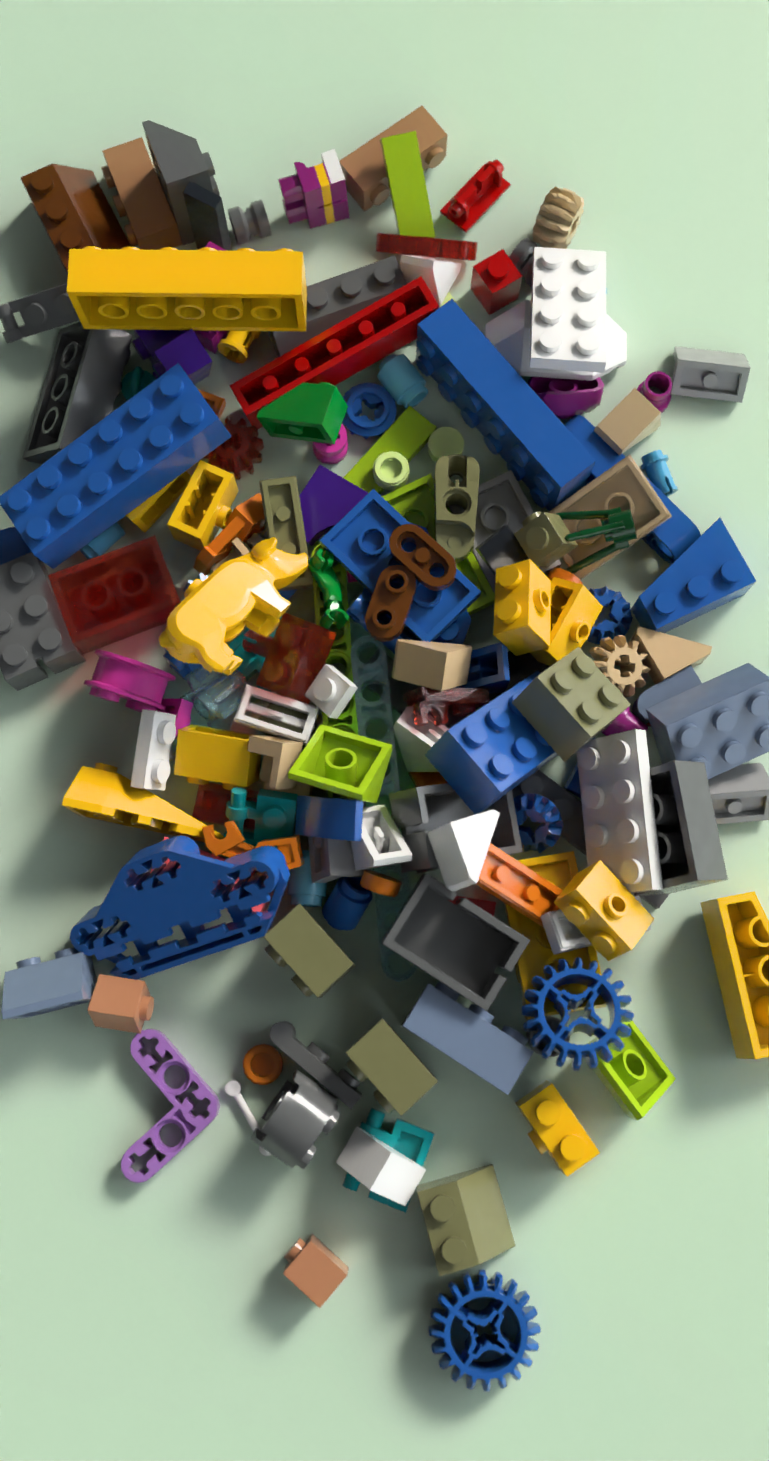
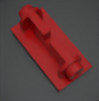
[440,159,511,233]

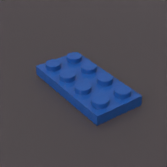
[319,489,481,642]

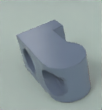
[632,665,702,727]

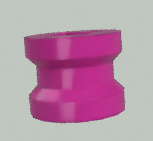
[312,424,348,465]

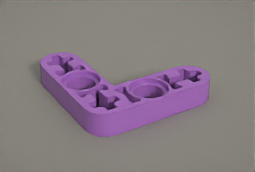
[121,1029,220,1183]

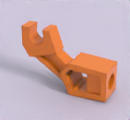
[193,493,265,576]
[202,820,304,869]

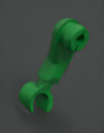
[308,549,349,629]

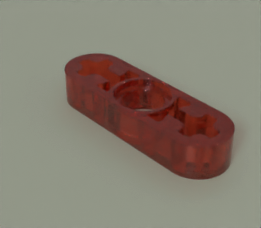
[376,233,478,261]

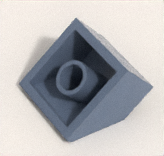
[1,947,97,1020]

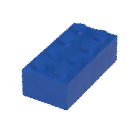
[425,671,558,815]

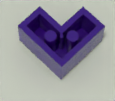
[132,329,212,385]

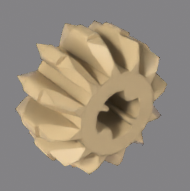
[533,187,584,249]
[589,635,651,697]

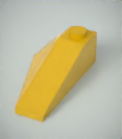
[62,763,224,843]

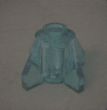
[180,668,248,730]

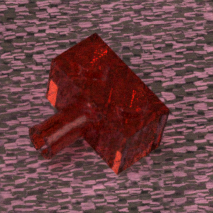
[242,613,337,704]

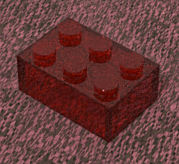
[48,535,182,654]

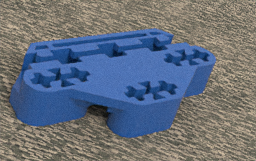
[70,835,291,980]

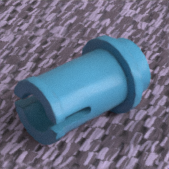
[640,450,678,496]
[79,522,126,563]

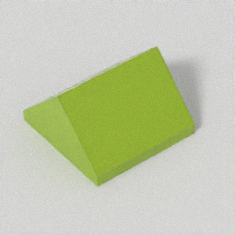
[288,724,392,804]
[585,1021,676,1121]

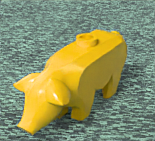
[159,537,308,675]

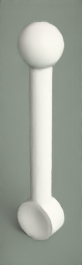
[225,1080,271,1156]

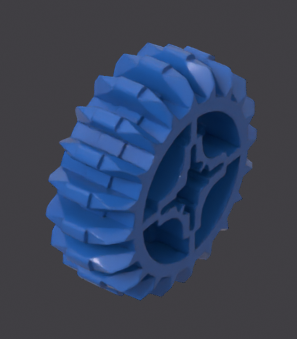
[521,957,634,1071]
[429,1270,541,1392]

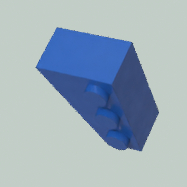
[631,517,756,633]

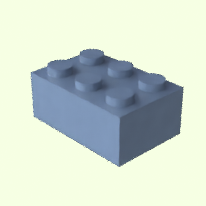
[646,663,769,779]
[402,981,534,1095]

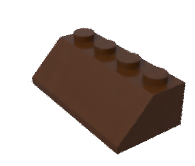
[20,163,131,275]

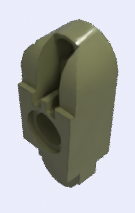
[434,454,480,563]

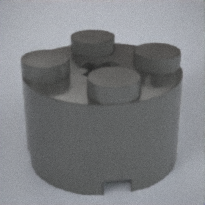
[251,1070,340,1169]

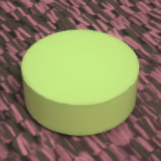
[428,427,464,463]
[373,451,409,491]

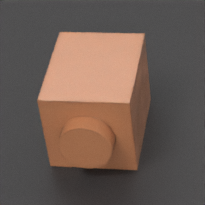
[87,974,154,1034]
[283,1234,349,1308]

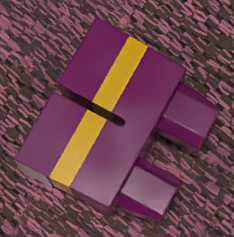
[278,149,350,229]

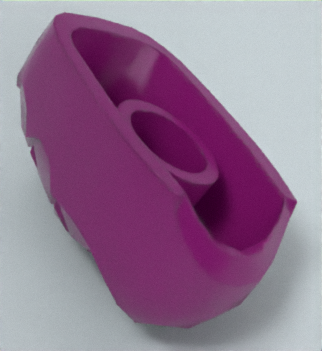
[527,376,604,419]

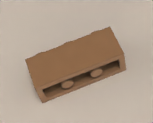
[339,105,448,212]
[101,137,182,250]

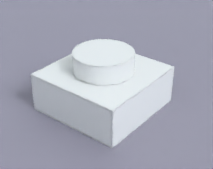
[305,664,358,719]

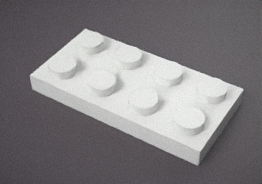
[529,247,606,373]
[577,729,663,893]

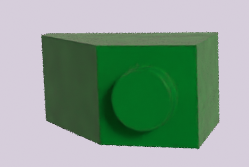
[257,382,348,444]

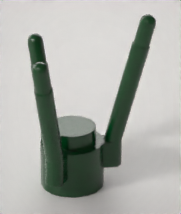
[556,507,637,573]

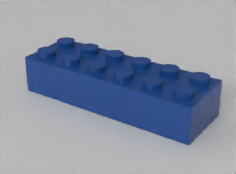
[415,299,596,511]
[0,363,232,569]

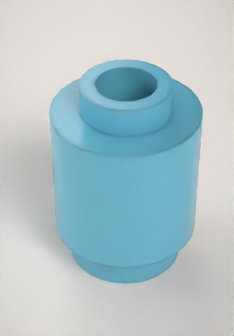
[377,354,429,409]
[287,850,327,907]

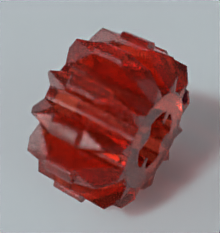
[204,416,264,481]

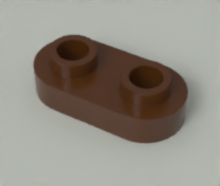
[389,524,456,591]
[365,565,417,642]

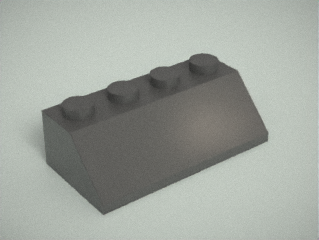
[267,255,407,357]
[23,322,133,464]

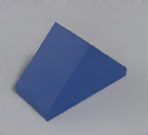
[447,642,510,696]

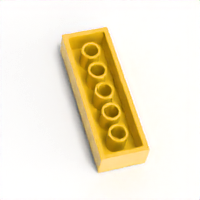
[67,246,307,332]

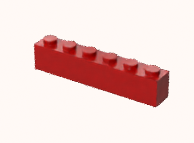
[229,276,439,431]

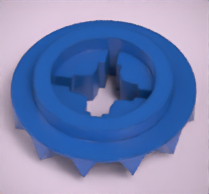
[342,383,397,439]
[587,586,633,645]
[513,793,563,853]

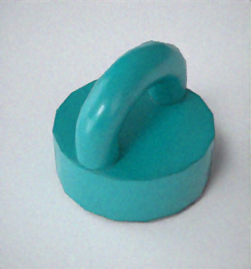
[121,366,155,401]

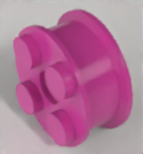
[84,649,176,712]

